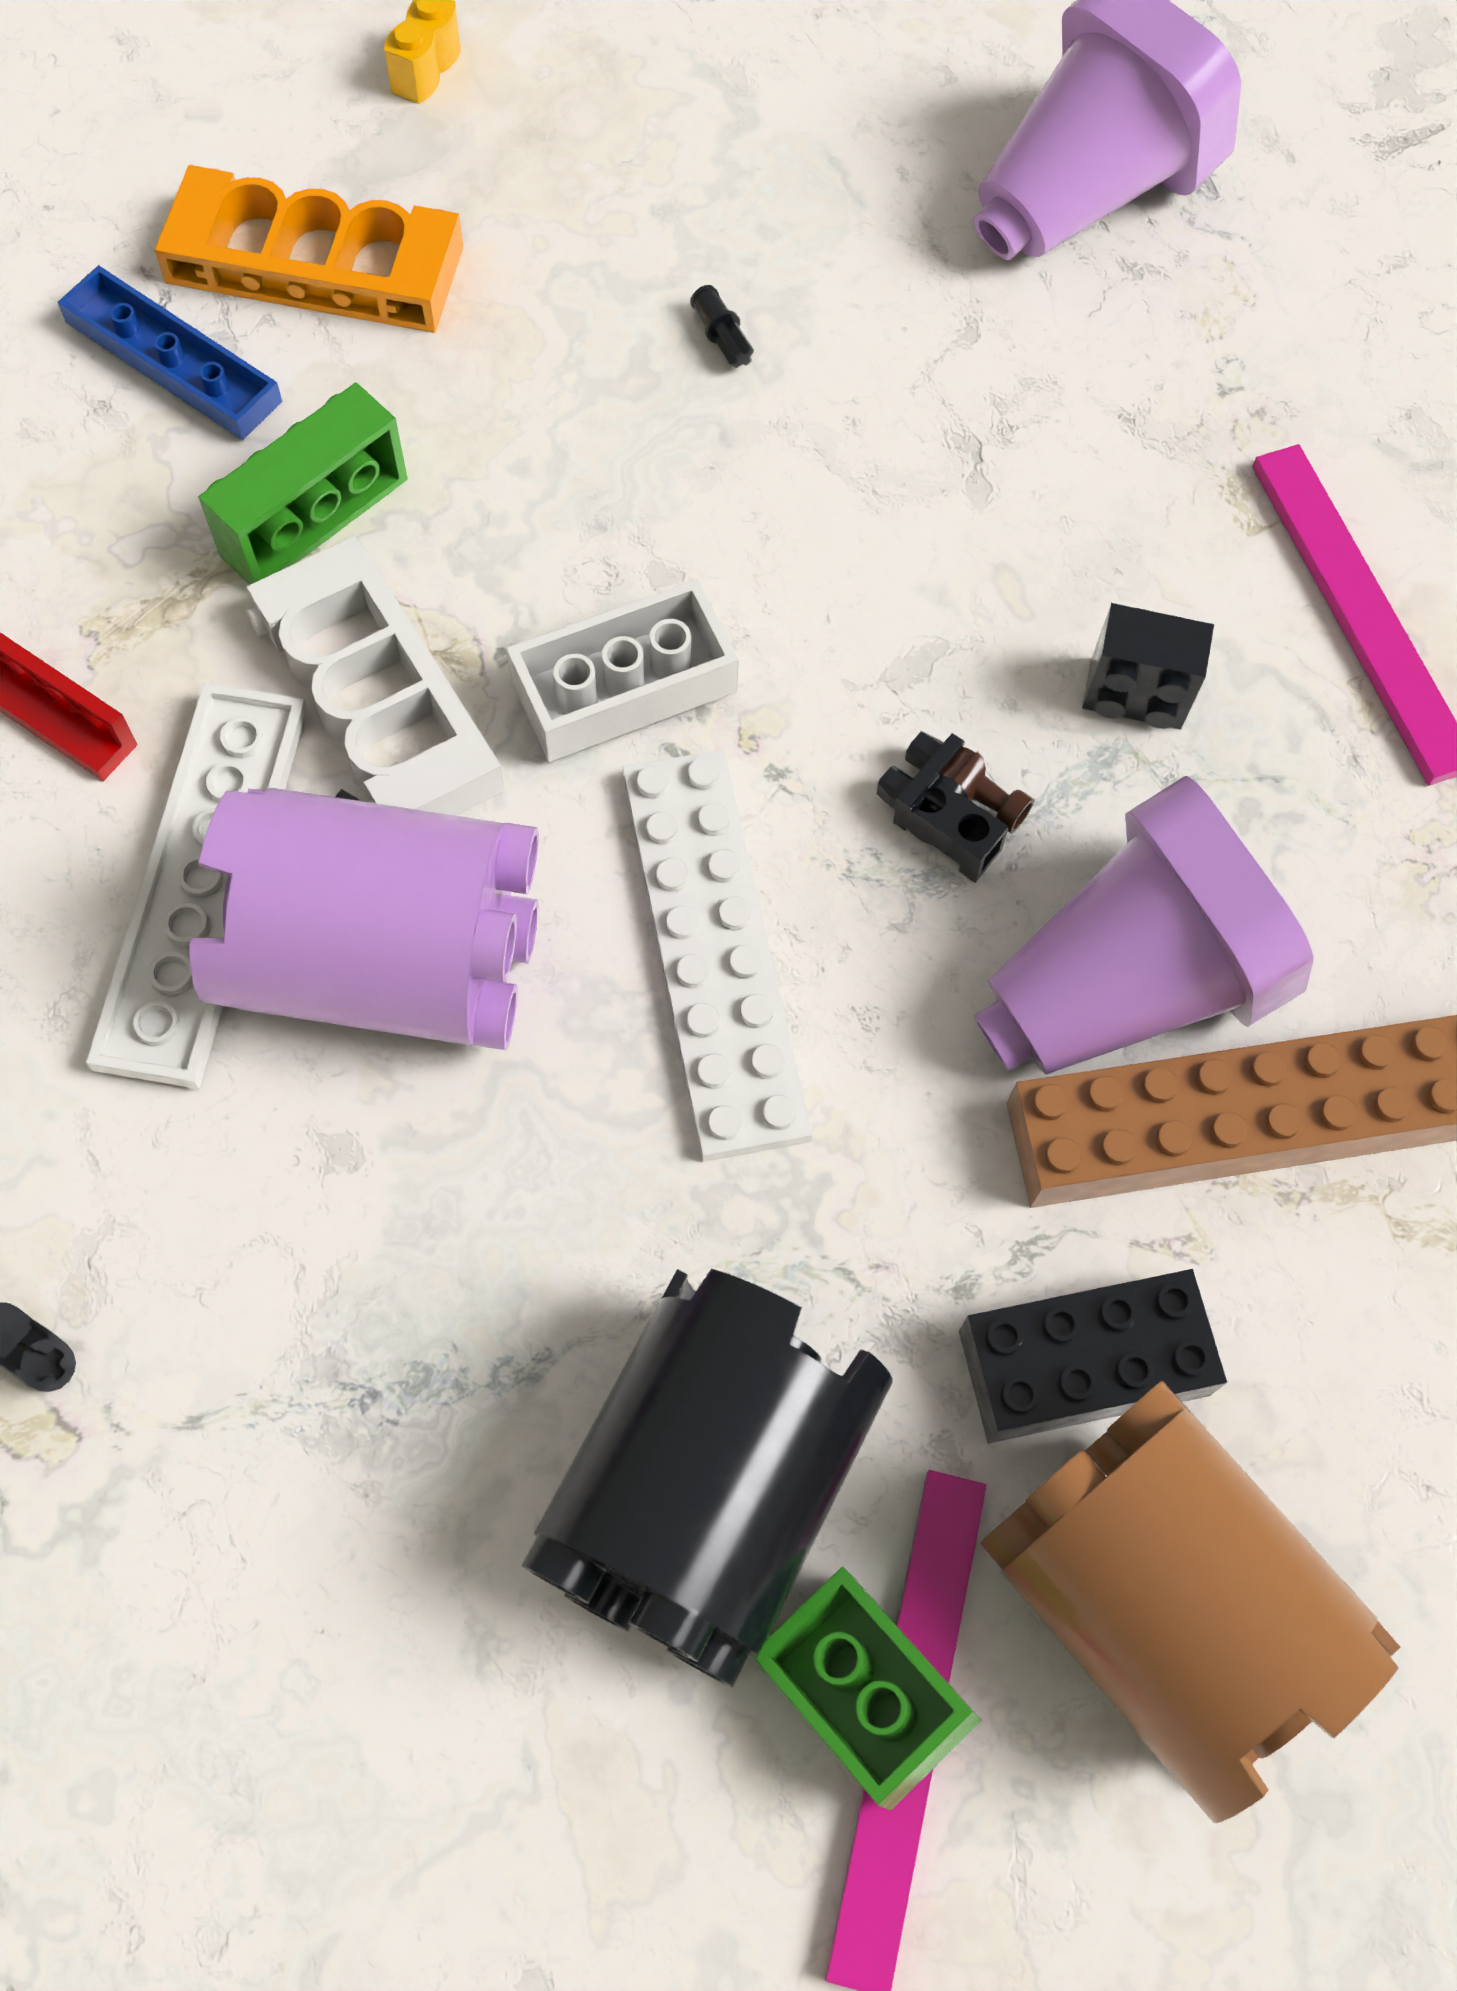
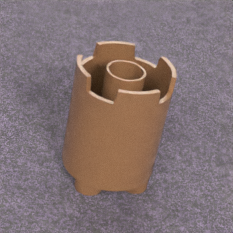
[980,1381,1401,1823]

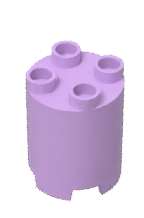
[189,788,539,1050]

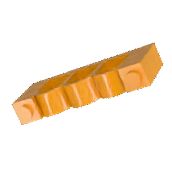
[154,165,463,333]

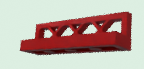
[0,632,138,782]

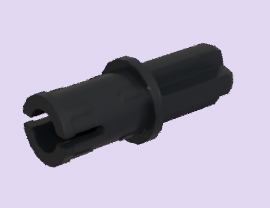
[690,285,754,368]

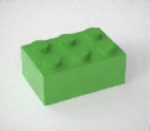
[753,1566,982,1811]

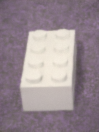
[506,579,739,762]

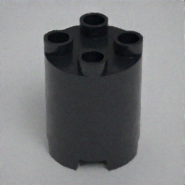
[521,1269,893,1687]

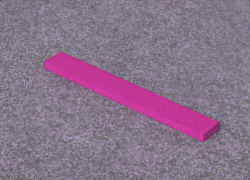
[1252,444,1457,786]
[825,1470,987,1991]

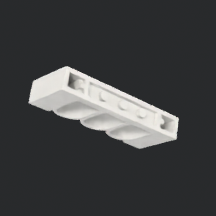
[246,535,505,816]

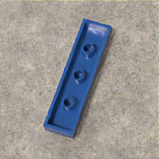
[57,265,283,441]

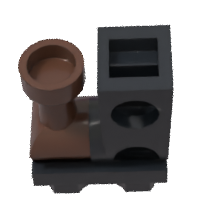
[876,731,1035,883]

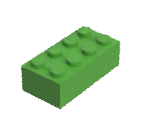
[198,382,408,585]

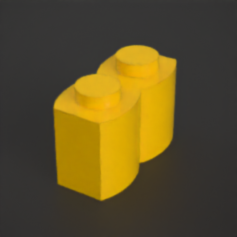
[384,0,461,104]

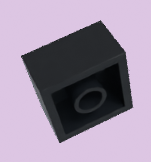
[1082,603,1214,730]

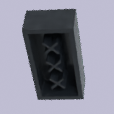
[959,1269,1228,1444]

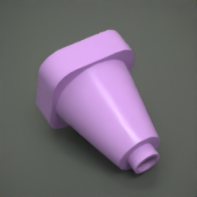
[974,0,1241,260]
[973,776,1314,1074]

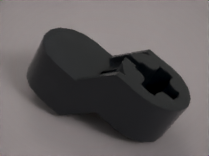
[0,1302,76,1392]

